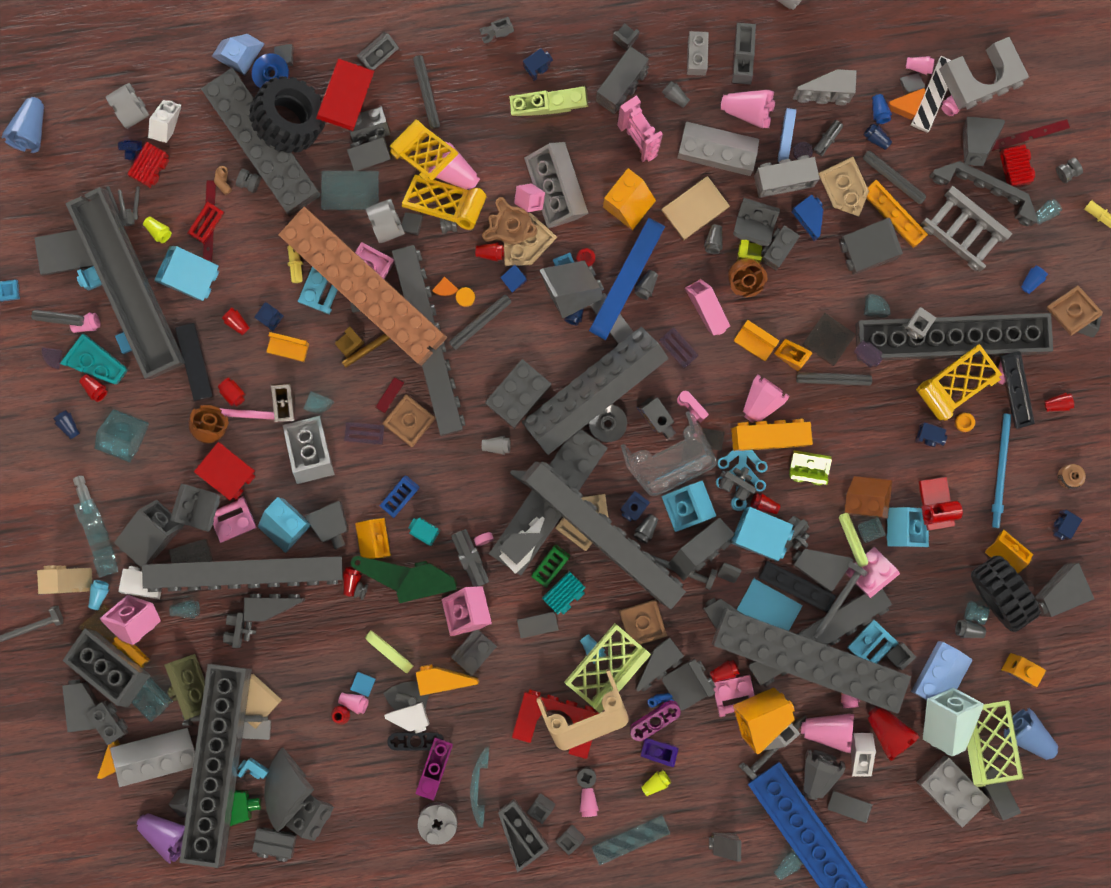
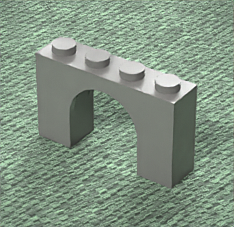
[939,37,1029,110]

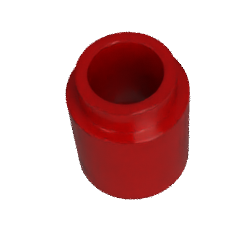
[218,378,246,407]

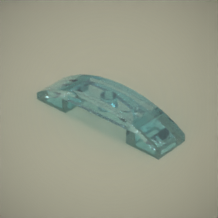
[73,498,118,578]
[470,747,490,828]

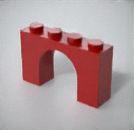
[512,689,599,759]

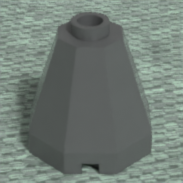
[804,749,846,800]

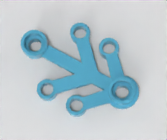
[716,450,768,511]

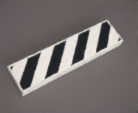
[911,56,951,133]

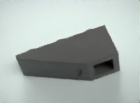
[244,594,305,621]
[635,637,684,692]

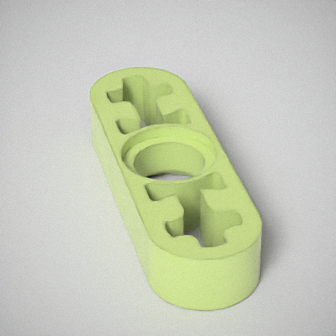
[364,630,413,673]

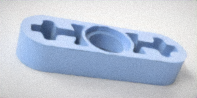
[778,108,796,162]

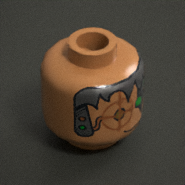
[1057,464,1086,489]

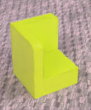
[737,240,762,262]

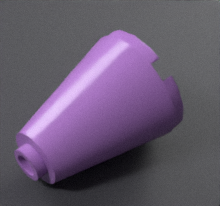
[137,813,185,863]

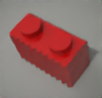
[127,142,169,188]
[999,144,1035,187]

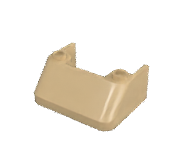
[537,669,629,750]

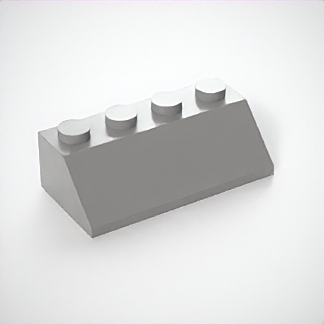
[677,122,759,176]
[524,142,588,229]
[110,728,195,787]

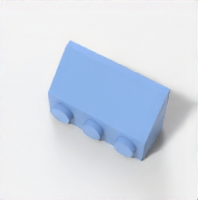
[911,641,972,700]

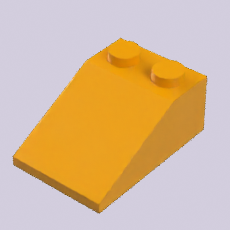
[416,664,479,696]

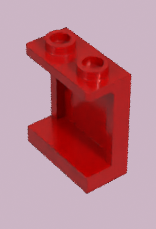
[194,442,256,501]

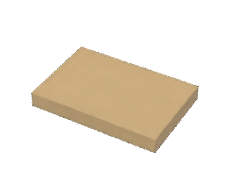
[661,176,730,240]

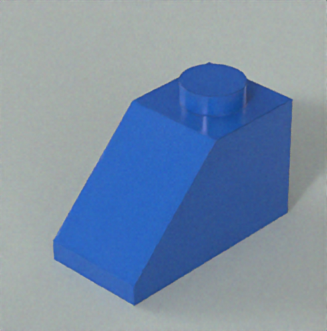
[791,194,823,241]

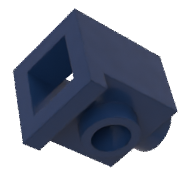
[523,48,553,81]
[254,302,284,331]
[915,422,947,447]
[620,491,650,522]
[1053,510,1083,541]

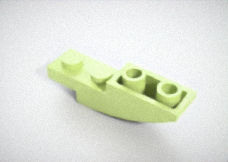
[509,86,588,116]

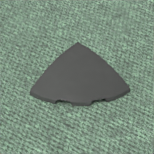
[264,748,314,832]

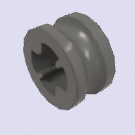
[354,581,369,600]

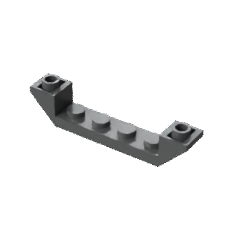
[929,161,1038,226]

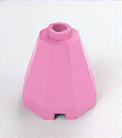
[743,374,789,423]

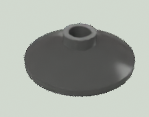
[589,404,627,442]

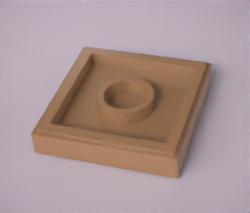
[1047,286,1103,336]
[382,394,436,448]
[619,599,667,648]

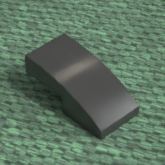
[828,791,873,823]

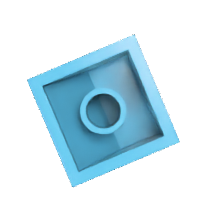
[661,480,716,532]
[886,507,929,547]

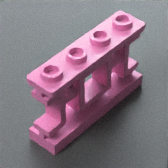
[617,95,663,162]

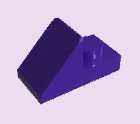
[640,738,679,767]

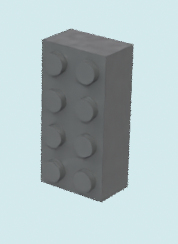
[62,628,150,707]

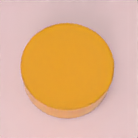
[456,287,475,307]
[955,413,975,432]

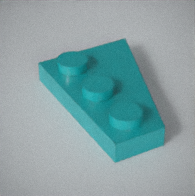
[60,334,129,384]

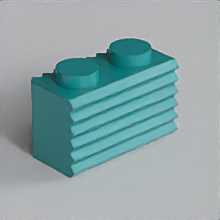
[408,518,440,546]
[542,571,585,615]

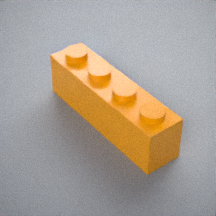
[731,419,813,451]

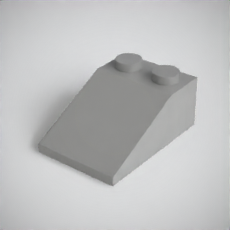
[283,416,335,484]

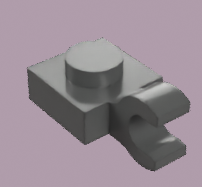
[479,17,514,43]

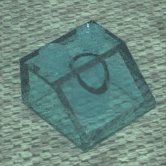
[94,409,149,462]

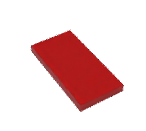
[316,58,374,131]

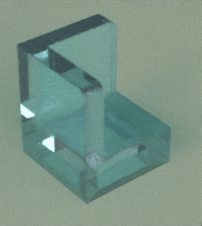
[857,517,886,543]

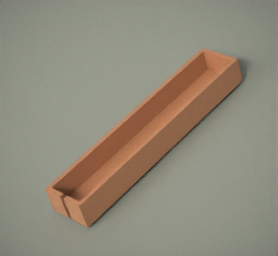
[279,207,447,366]

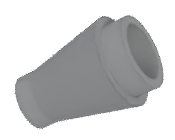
[482,436,510,455]

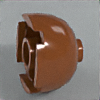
[728,258,768,298]
[189,405,229,443]

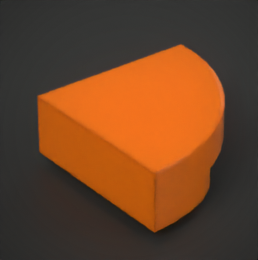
[432,277,459,296]

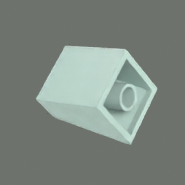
[923,687,984,757]

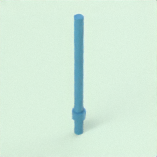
[991,414,1011,528]

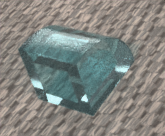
[864,294,890,317]
[303,391,334,413]

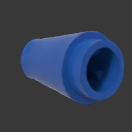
[872,94,892,124]
[1020,265,1048,294]

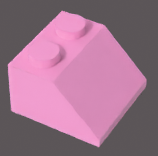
[441,586,492,636]
[100,595,161,645]

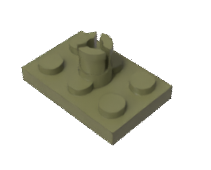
[164,654,205,720]

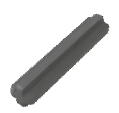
[31,310,84,326]

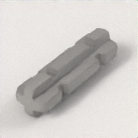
[73,476,94,513]

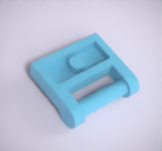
[298,267,338,315]
[847,619,898,663]

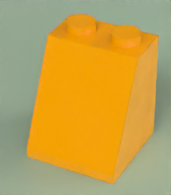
[603,168,656,231]
[733,687,795,754]

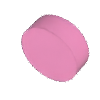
[474,532,494,546]

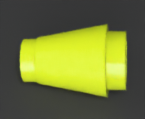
[143,217,172,243]
[641,770,671,796]

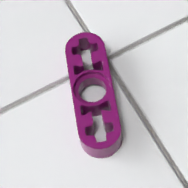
[630,701,681,741]

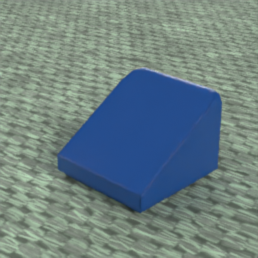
[500,265,527,292]

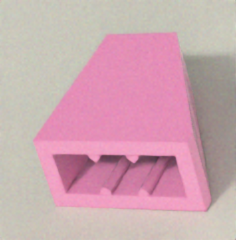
[685,279,730,335]

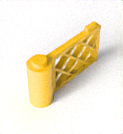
[389,119,459,182]
[402,175,486,230]
[916,344,1002,421]

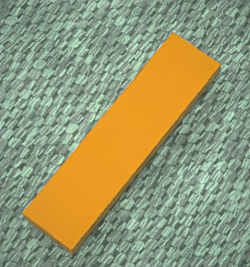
[866,180,928,248]

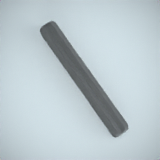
[413,55,440,129]
[863,151,926,204]
[449,294,511,349]
[796,372,872,386]

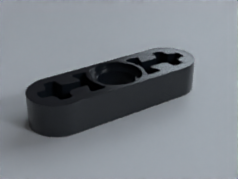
[387,732,444,751]

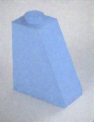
[212,34,264,76]

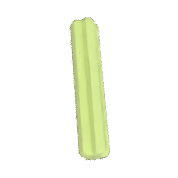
[839,513,868,567]

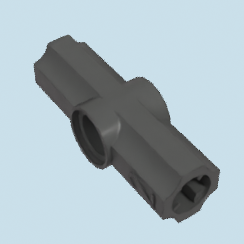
[451,529,489,587]

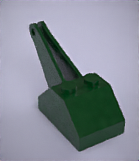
[351,556,458,603]

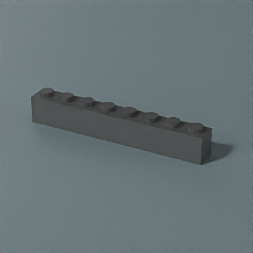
[747,588,892,686]

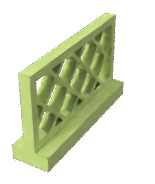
[564,623,651,713]
[967,700,1023,787]

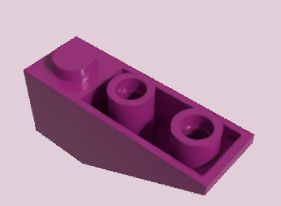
[415,738,453,801]

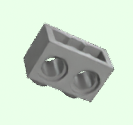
[687,31,709,76]

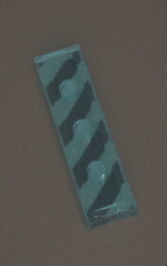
[592,815,671,865]

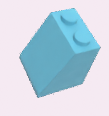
[154,246,219,301]
[258,497,311,553]
[731,507,794,561]

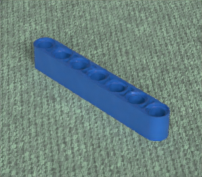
[589,218,665,340]

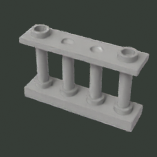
[921,186,1012,272]

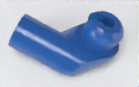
[648,693,674,708]

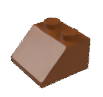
[845,476,892,519]

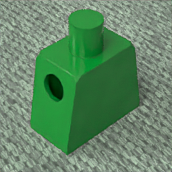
[230,790,261,826]

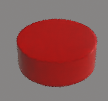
[576,248,595,267]

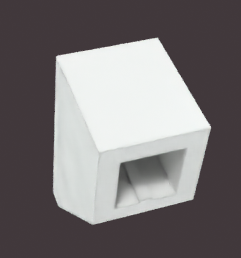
[148,100,181,143]

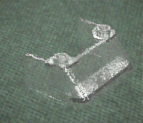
[621,411,717,496]

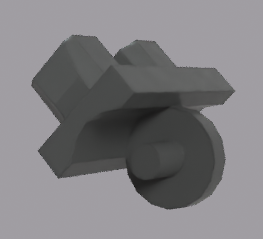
[719,467,757,501]
[785,516,809,552]
[223,612,257,648]

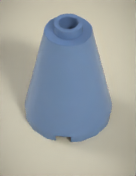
[1,97,44,153]
[1004,708,1058,760]

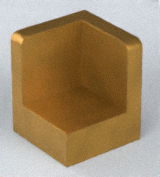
[335,327,364,358]

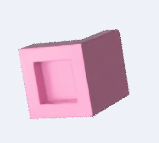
[514,184,545,212]

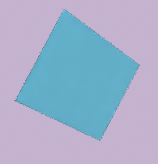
[737,578,803,631]

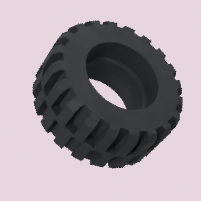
[249,76,326,153]
[971,556,1041,632]

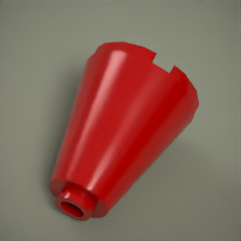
[868,706,920,762]

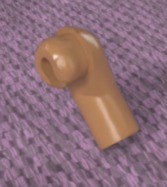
[214,166,232,195]

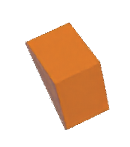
[887,88,926,120]

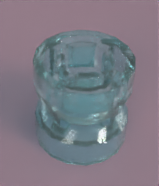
[964,601,990,625]

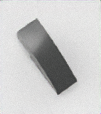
[732,23,756,85]

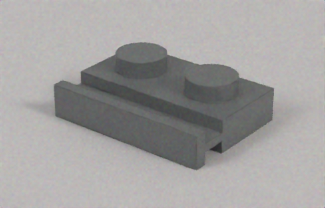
[451,630,497,676]

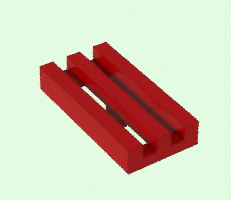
[187,202,225,244]

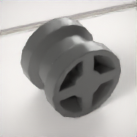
[440,213,457,234]
[577,767,596,788]

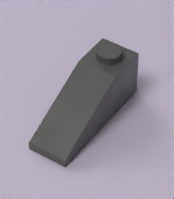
[708,832,741,862]

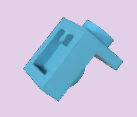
[76,266,102,291]
[237,758,269,779]

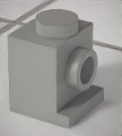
[905,307,936,339]

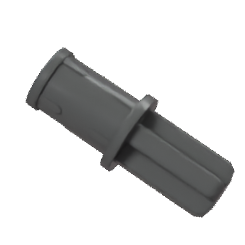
[813,120,843,157]

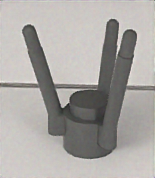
[106,186,140,226]

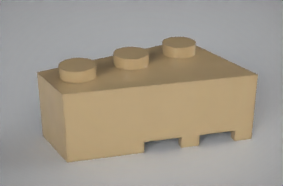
[37,565,92,594]

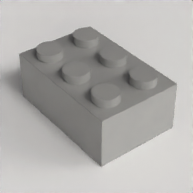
[754,155,819,198]
[917,756,990,828]

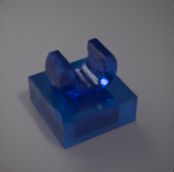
[118,140,142,160]

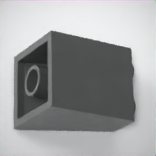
[839,218,903,275]
[540,261,604,318]
[114,500,185,567]
[1034,563,1094,617]

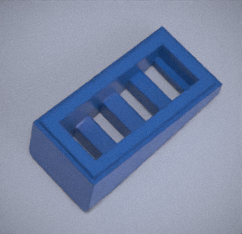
[379,475,420,518]

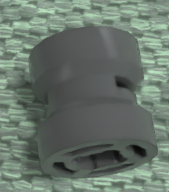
[1056,158,1083,183]
[236,169,261,193]

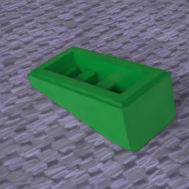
[531,544,570,588]

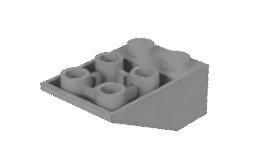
[793,69,856,105]

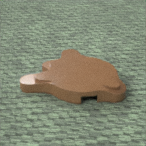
[482,197,538,244]

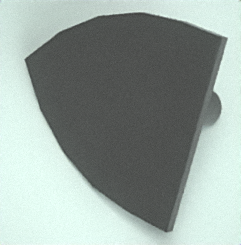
[383,681,429,711]

